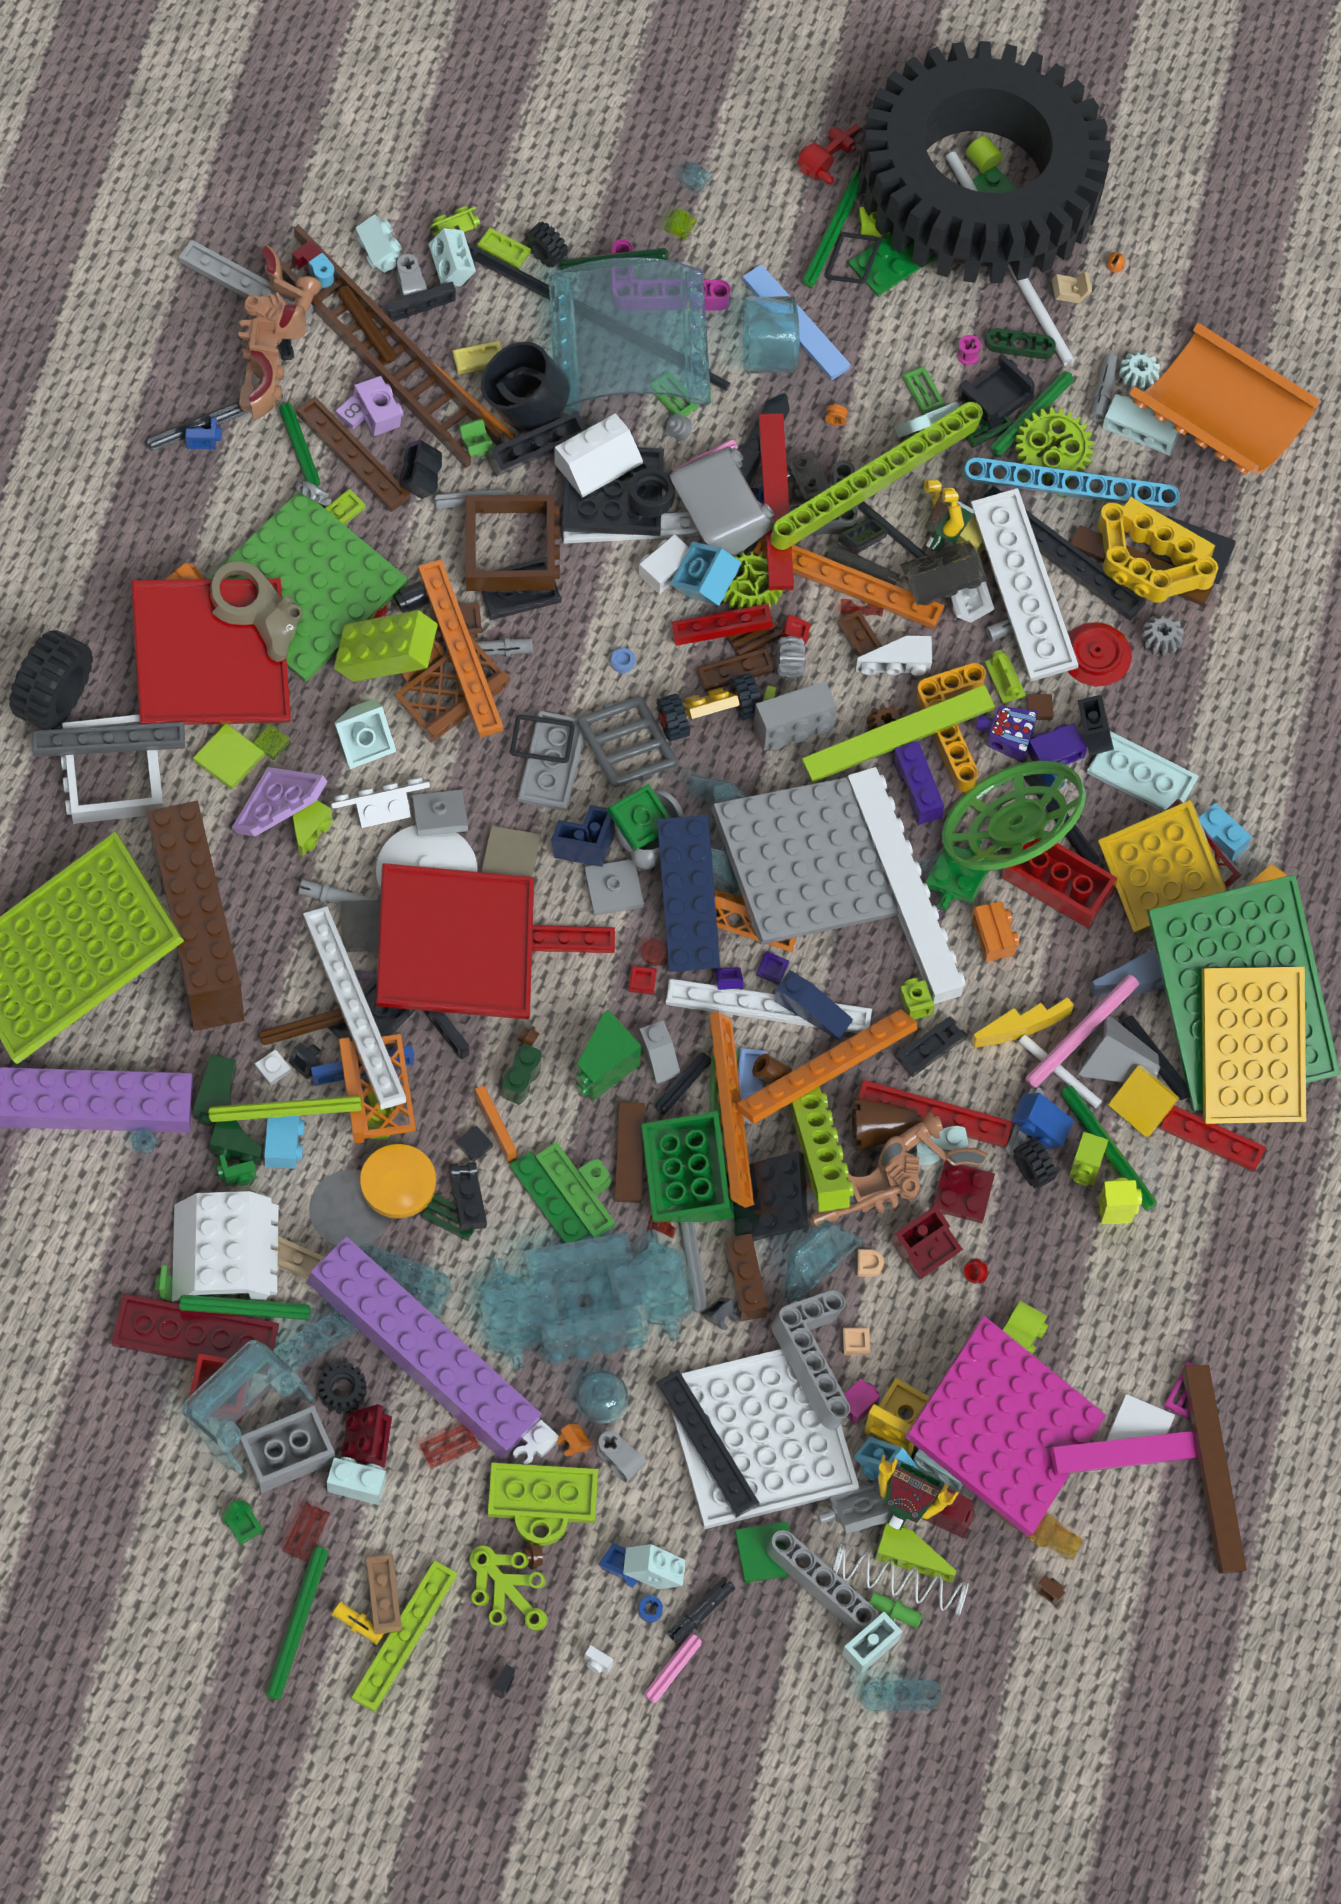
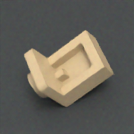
[1052,271,1092,304]

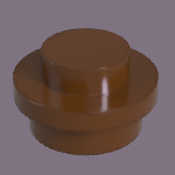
[517,1026,540,1047]
[522,1542,543,1570]

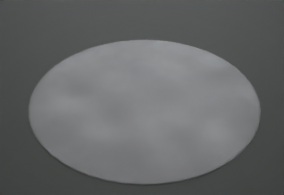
[309,1169,391,1247]

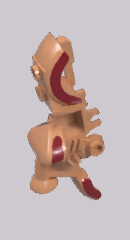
[238,245,322,420]

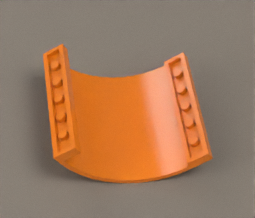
[1129,323,1321,475]

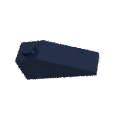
[774,970,853,1040]

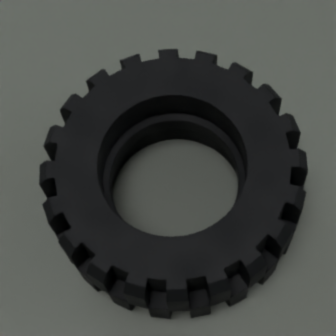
[9,630,93,730]

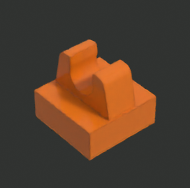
[556,1424,593,1456]

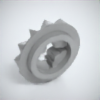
[295,480,332,506]

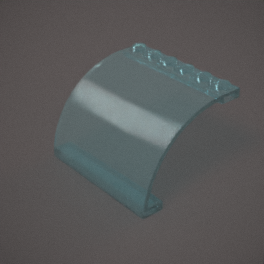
[549,258,711,414]

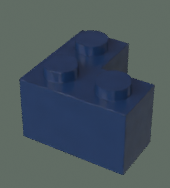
[551,805,615,867]

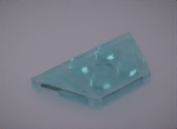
[784,1220,863,1304]

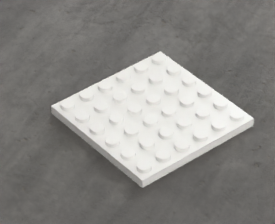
[671,1345,859,1529]

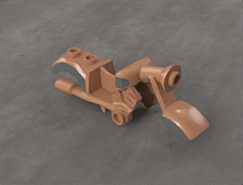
[806,1111,988,1228]

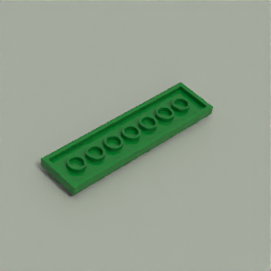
[848,166,1017,297]

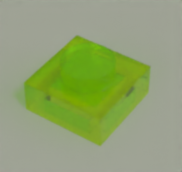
[254,724,290,760]

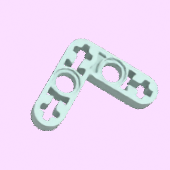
[894,401,959,438]

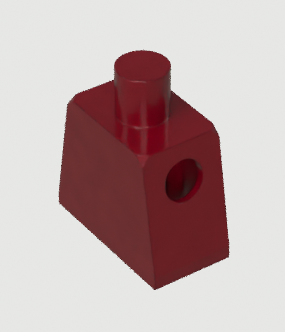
[921,1488,975,1539]

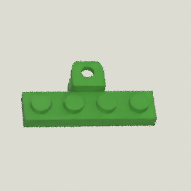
[535,1142,616,1240]

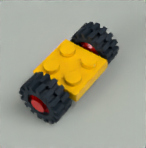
[656,672,762,742]

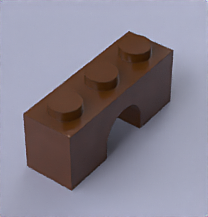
[724,1234,768,1322]

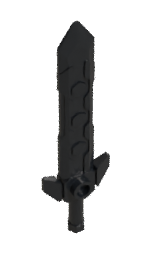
[739,394,790,496]

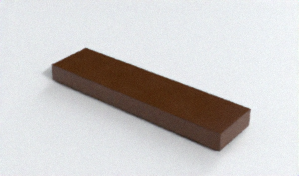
[615,1102,645,1203]

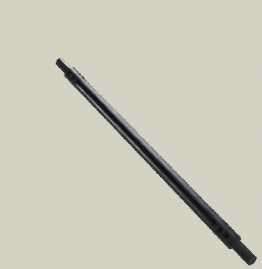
[467,242,731,391]

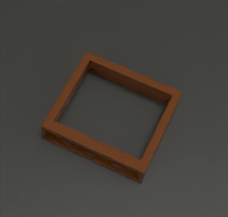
[465,494,560,591]

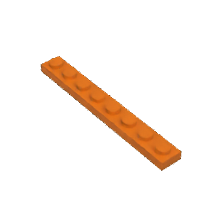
[754,534,945,629]
[418,559,503,738]
[737,1009,917,1124]
[709,1011,754,1208]

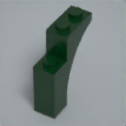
[193,1054,264,1166]

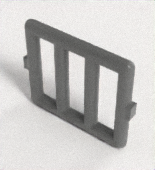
[577,696,678,788]

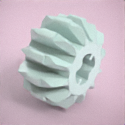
[1119,350,1160,391]

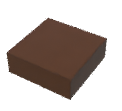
[1026,694,1053,720]

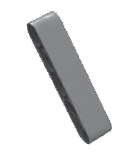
[766,1530,876,1634]

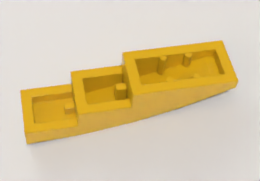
[971,997,1074,1048]

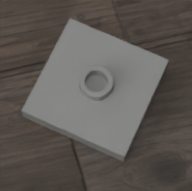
[412,790,468,836]
[584,859,644,916]

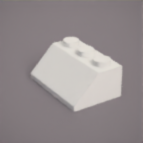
[555,413,643,498]

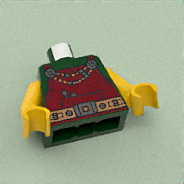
[924,480,975,552]
[878,1455,958,1530]

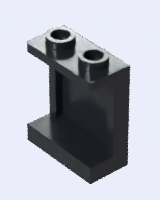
[958,354,1035,429]

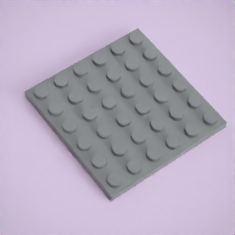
[711,777,898,945]

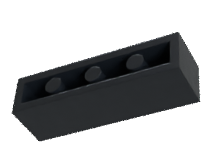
[486,411,586,477]

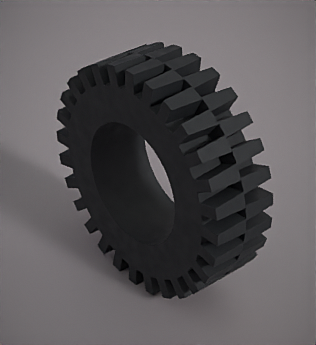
[858,41,1111,284]

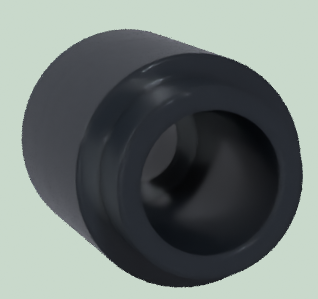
[394,581,430,613]

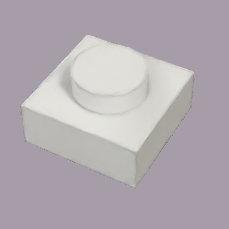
[255,1050,291,1086]
[584,1645,614,1675]

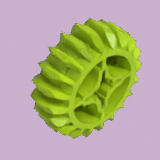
[723,551,783,609]

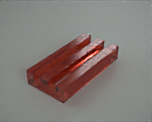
[420,1425,479,1469]
[283,1502,330,1563]

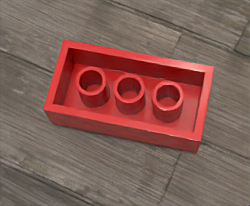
[1002,839,1117,929]

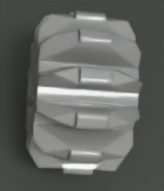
[1141,613,1184,657]
[776,636,805,678]

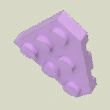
[232,767,328,837]

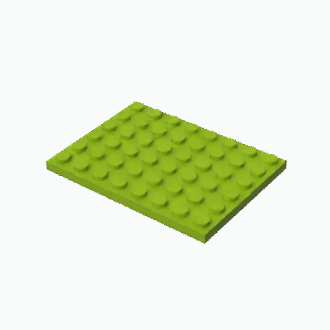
[0,832,184,1064]

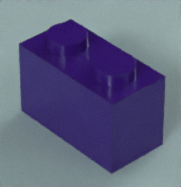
[1027,723,1087,775]

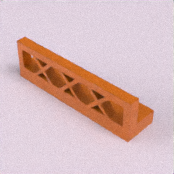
[715,888,797,952]

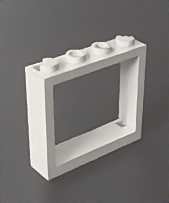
[61,715,163,824]

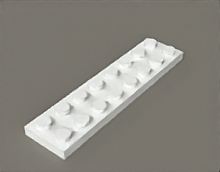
[971,488,1078,682]

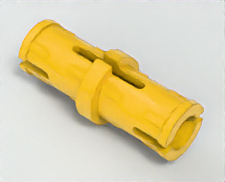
[332,1601,385,1645]

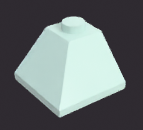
[334,699,396,769]

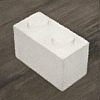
[639,535,689,594]

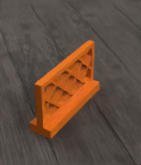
[339,1034,416,1144]

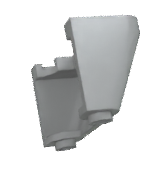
[670,447,775,556]

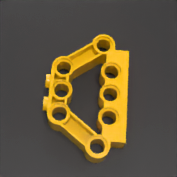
[1098,497,1218,603]

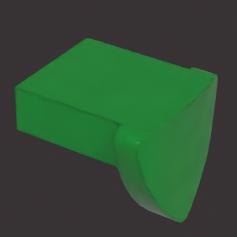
[221,1501,263,1546]

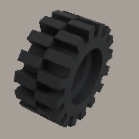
[524,221,568,268]
[1013,1138,1057,1189]
[318,1362,367,1414]

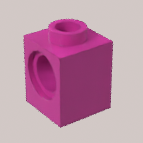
[844,1379,880,1425]

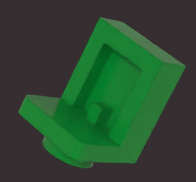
[216,1154,257,1187]

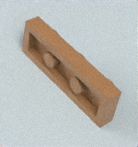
[366,1554,402,1635]

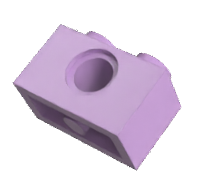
[353,376,403,436]

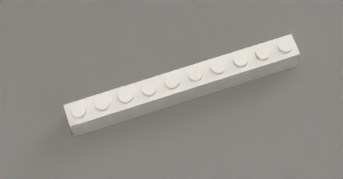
[848,767,966,1004]

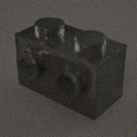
[786,450,830,504]

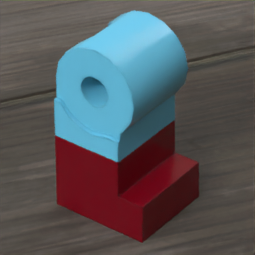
[292,240,334,288]

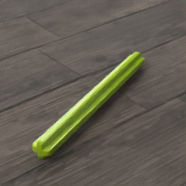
[209,1095,362,1122]

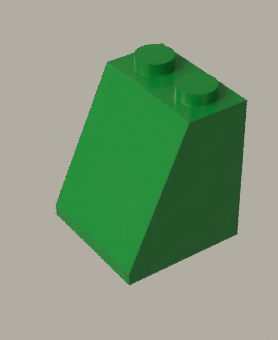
[576,1009,641,1102]

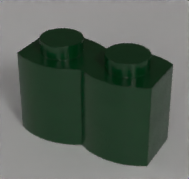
[502,1043,541,1105]

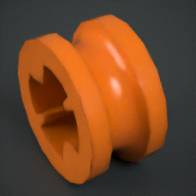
[825,404,848,426]

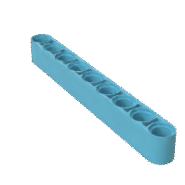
[962,458,1180,509]

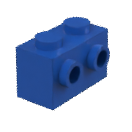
[1011,1092,1074,1149]

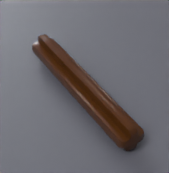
[338,285,396,364]
[259,1008,345,1045]

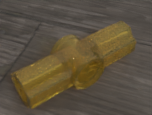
[1002,1513,1084,1560]

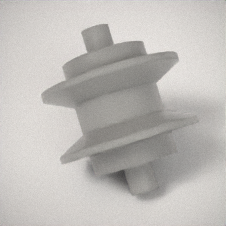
[666,414,692,441]

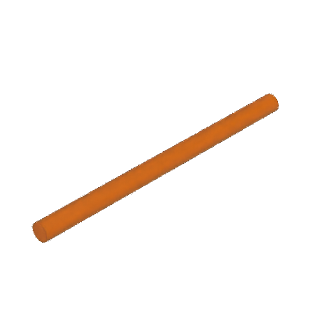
[433,363,516,440]

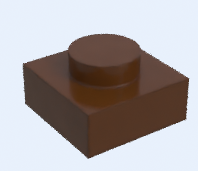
[1035,1575,1065,1607]

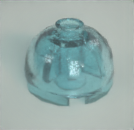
[576,1371,628,1425]

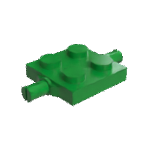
[926,840,993,911]

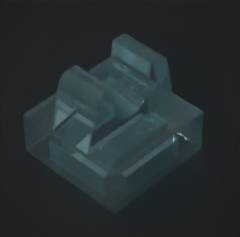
[679,162,713,195]

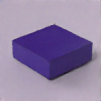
[756,951,790,985]
[715,967,743,990]

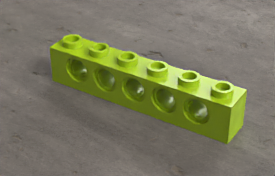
[789,1086,854,1212]

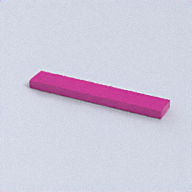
[1050,1431,1198,1475]

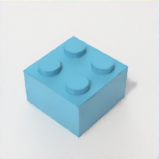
[670,542,742,606]

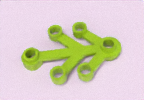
[470,1546,548,1631]

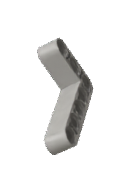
[771,1290,850,1429]

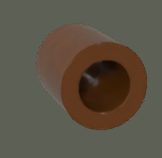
[752,1053,792,1085]

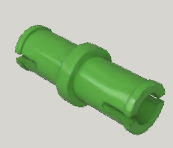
[869,1591,924,1629]

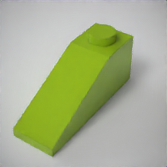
[876,1523,956,1583]

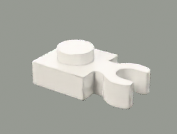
[513,1420,559,1465]

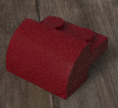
[892,1205,963,1280]

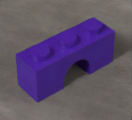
[893,741,944,825]

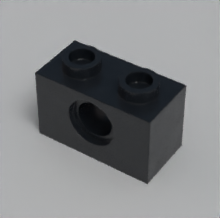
[1077,694,1114,755]

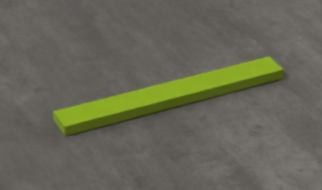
[802,685,995,783]

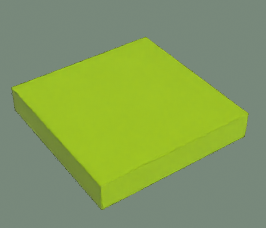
[193,724,265,790]

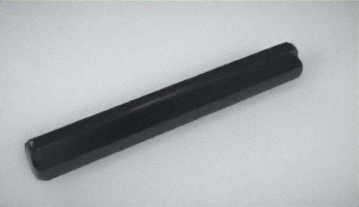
[1122,1015,1189,1100]

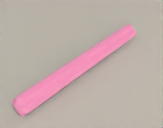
[1025,974,1139,1088]

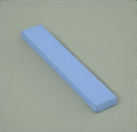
[742,264,851,381]

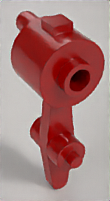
[797,124,862,185]

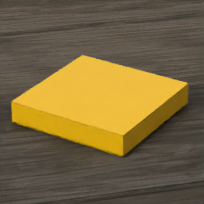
[1108,1065,1179,1138]

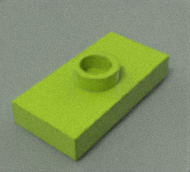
[477,227,531,269]

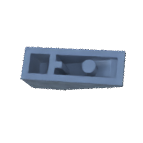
[1090,948,1164,995]

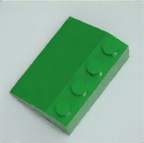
[641,1111,735,1223]

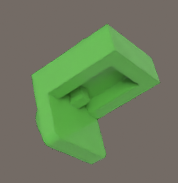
[459,419,493,457]

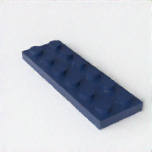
[657,815,721,972]

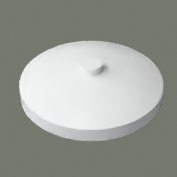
[376,825,478,892]

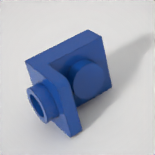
[186,418,222,450]
[599,1543,638,1588]

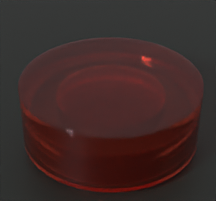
[641,939,667,966]

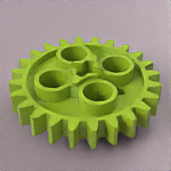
[1015,407,1094,485]

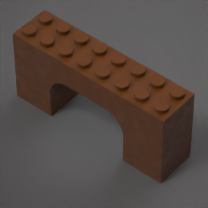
[147,800,244,1031]

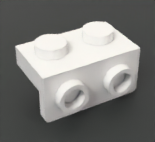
[944,565,994,623]

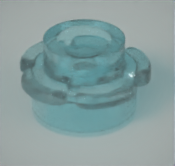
[131,1129,157,1154]

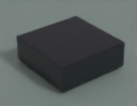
[456,1125,493,1162]
[494,1664,515,1699]

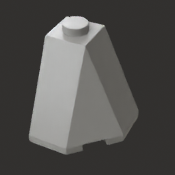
[1078,1016,1160,1082]

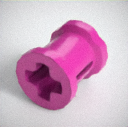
[957,335,981,365]

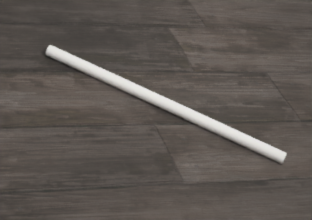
[946,152,1074,366]

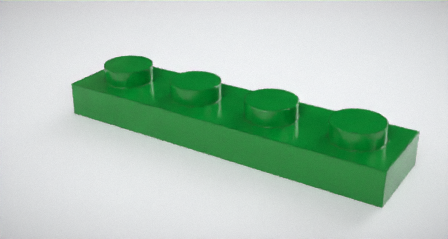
[509,1151,589,1249]

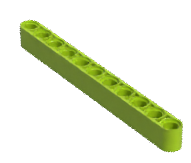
[770,402,983,550]

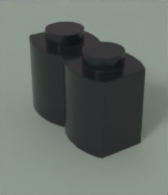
[399,439,442,499]

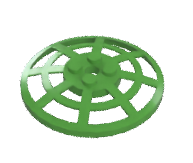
[942,761,1086,871]

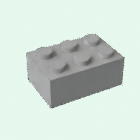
[753,681,837,751]
[240,1406,335,1493]

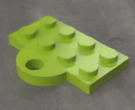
[488,1463,598,1546]

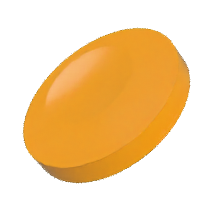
[360,1144,436,1218]

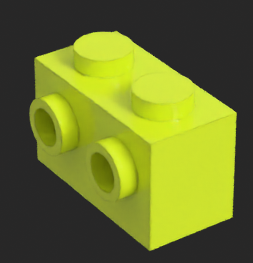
[1099,1178,1142,1224]

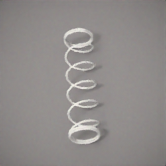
[832,1544,969,1616]

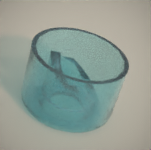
[743,296,800,374]

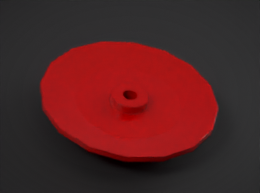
[1068,622,1132,687]

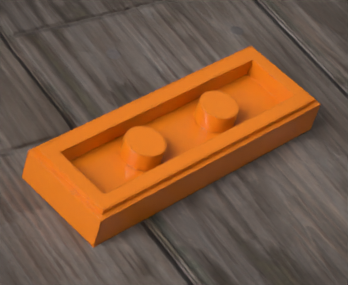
[475,1085,517,1163]

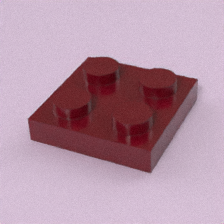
[933,1161,995,1224]

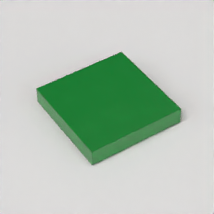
[606,784,671,852]
[735,1521,796,1584]

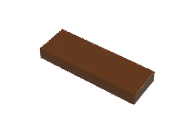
[696,647,775,692]

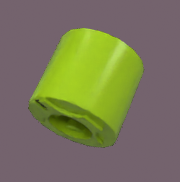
[965,135,1003,174]

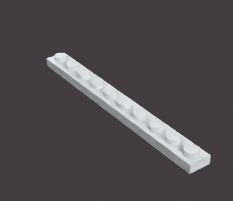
[303,906,406,1110]

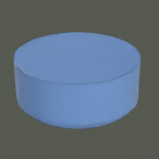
[610,648,635,673]

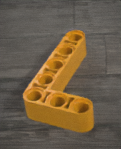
[916,663,986,793]

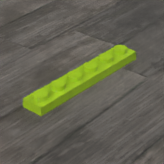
[352,1560,458,1713]

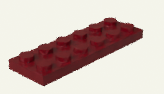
[112,1294,279,1376]

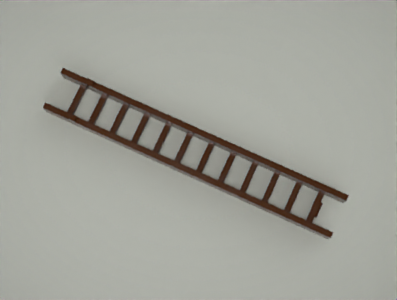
[264,224,501,468]

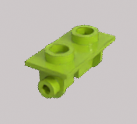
[428,206,480,238]
[984,650,1026,704]

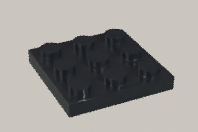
[733,1151,808,1241]

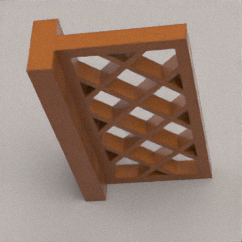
[394,636,510,743]

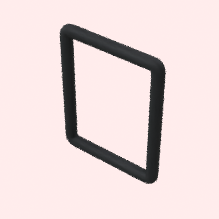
[825,232,881,284]
[510,714,575,763]

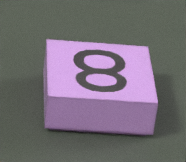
[335,396,364,429]

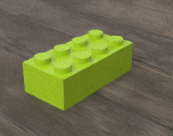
[334,610,438,682]

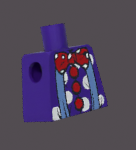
[976,706,1038,762]

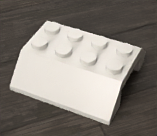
[172,1191,279,1304]

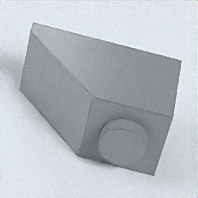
[639,1020,681,1085]

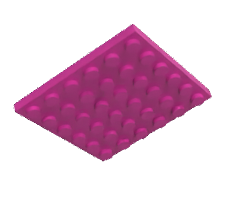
[904,1316,1106,1537]

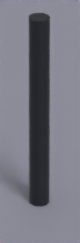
[858,501,936,569]

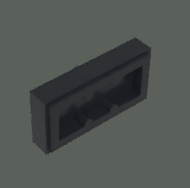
[838,517,889,555]

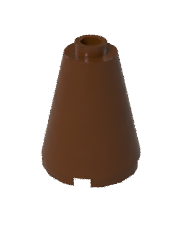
[852,1098,922,1150]

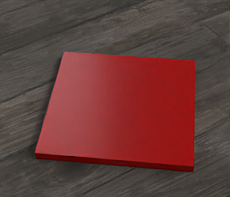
[131,578,291,725]
[375,863,534,1020]

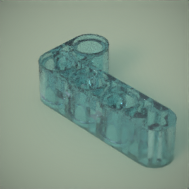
[359,1244,451,1320]
[272,1300,360,1375]

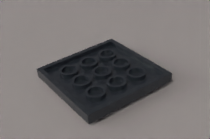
[562,447,664,536]

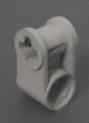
[396,254,427,298]
[596,1431,646,1483]

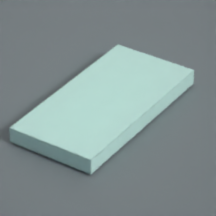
[1087,731,1199,812]

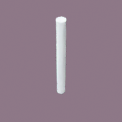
[1019,1035,1102,1109]

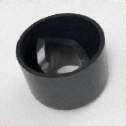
[481,341,570,431]

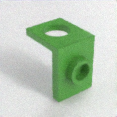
[155,1265,173,1302]

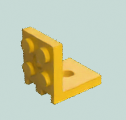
[864,1378,929,1457]

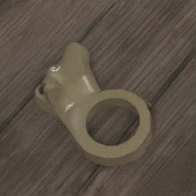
[210,561,303,662]

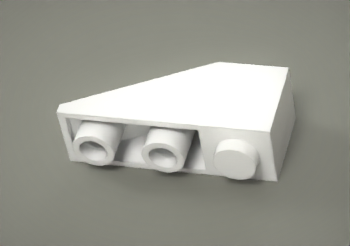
[856,636,932,676]

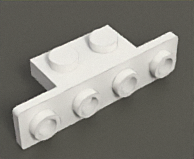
[329,777,430,828]

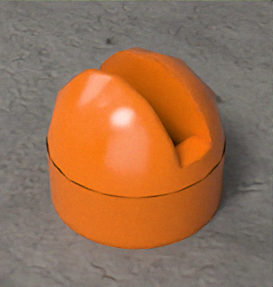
[1106,252,1125,273]

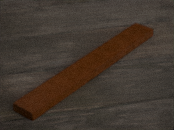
[1182,1365,1247,1574]

